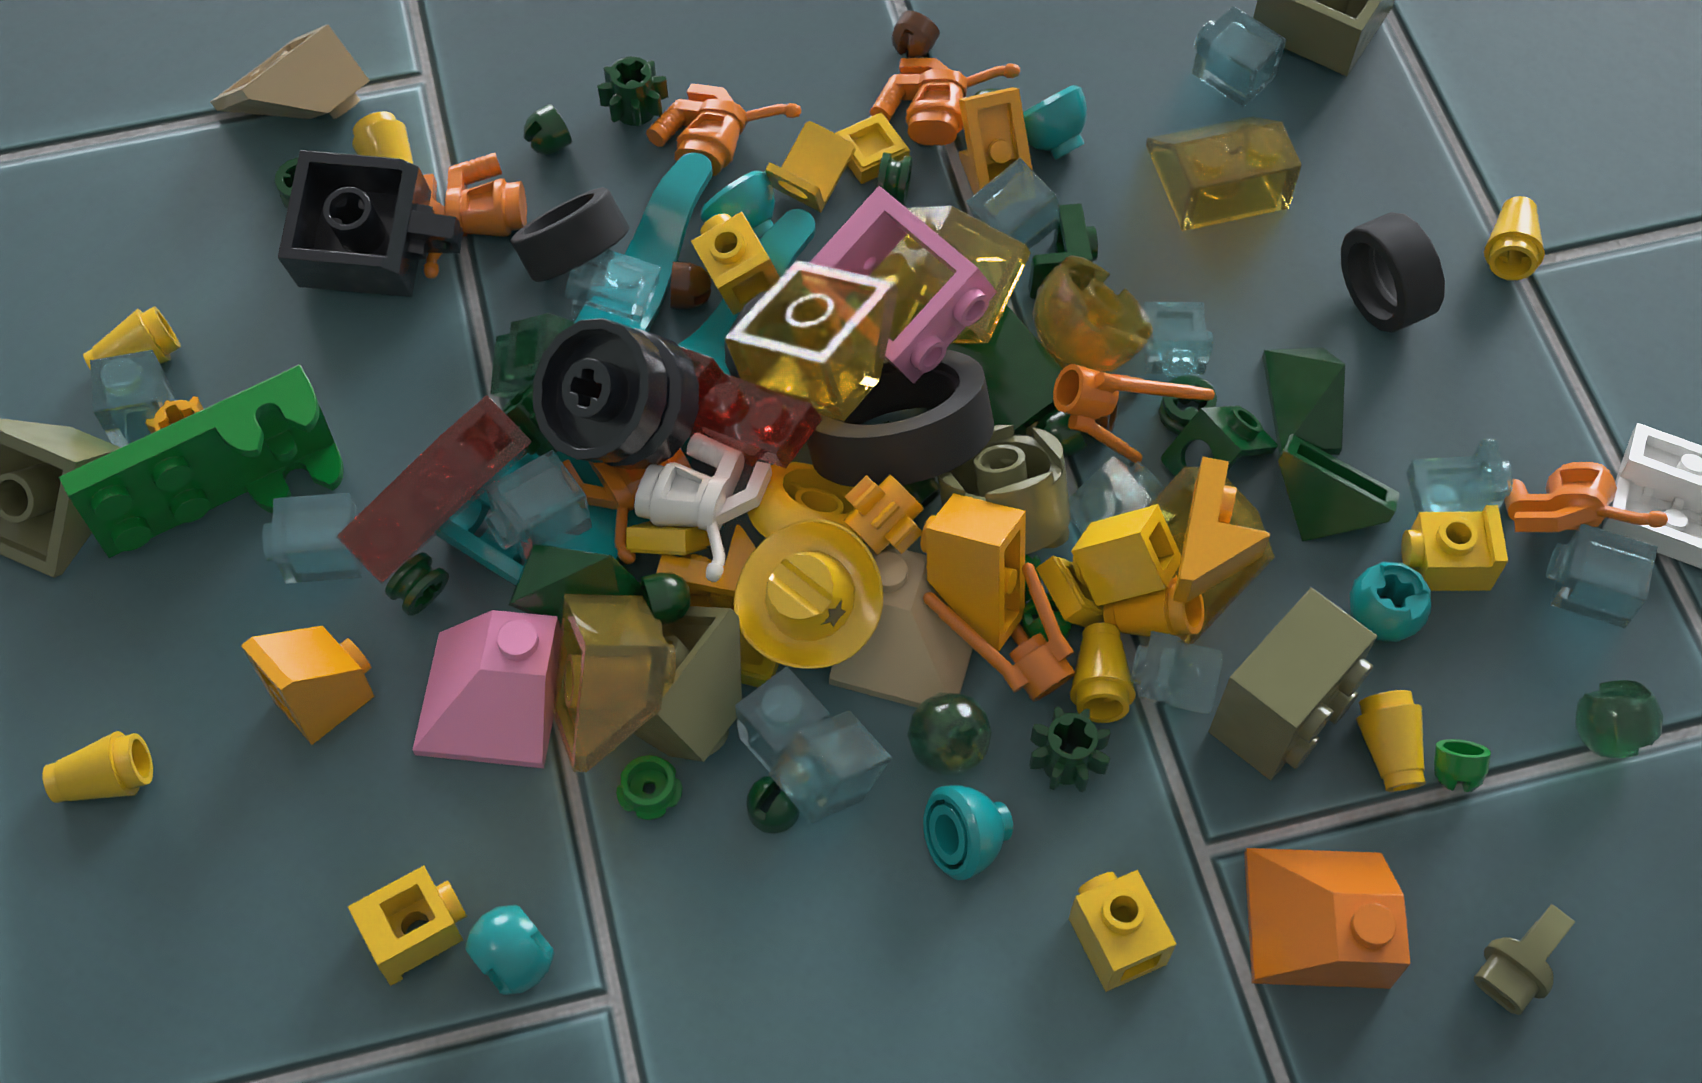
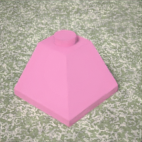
[412,610,567,768]

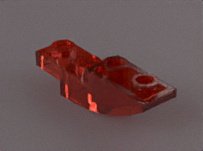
[679,346,823,469]

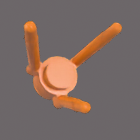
[1053,364,1215,463]
[923,563,1076,702]

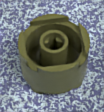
[937,425,1071,555]

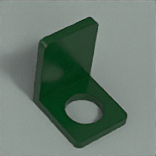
[1161,406,1278,495]

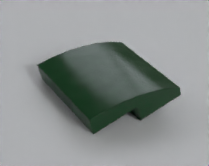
[926,303,1063,436]

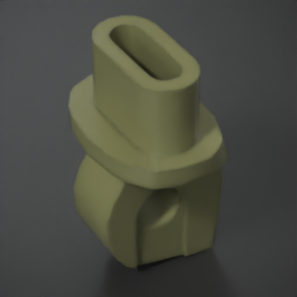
[1473,904,1575,1015]

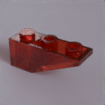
[336,395,532,584]

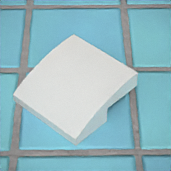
[1601,423,1702,569]

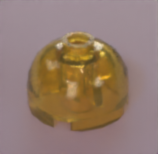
[1032,255,1153,373]

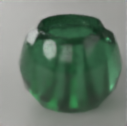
[1575,680,1663,758]
[907,692,992,776]

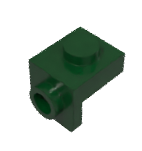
[1028,203,1098,299]

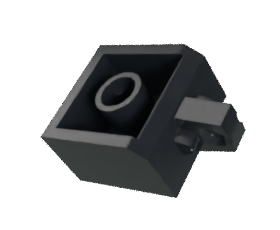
[277,150,464,297]

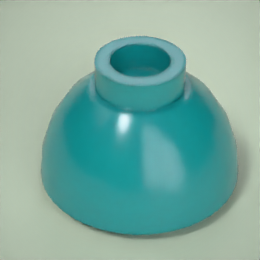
[1023,85,1087,160]
[700,170,775,240]
[923,785,1013,880]

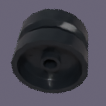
[533,318,699,470]

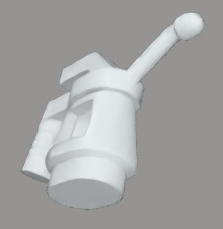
[634,433,772,582]

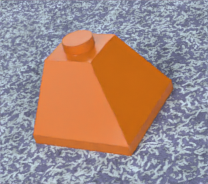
[1244,848,1411,989]

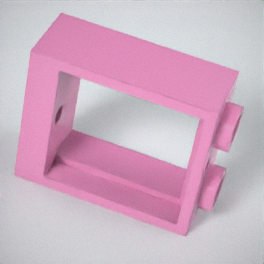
[797,186,997,384]

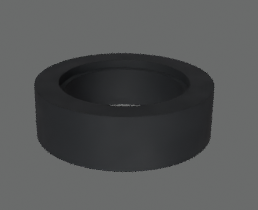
[799,350,994,487]

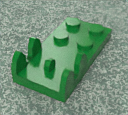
[59,364,344,558]

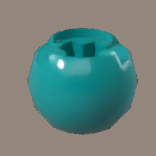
[1349,562,1431,642]
[465,905,555,995]

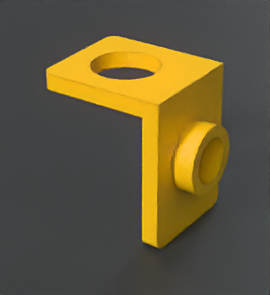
[765,121,856,212]

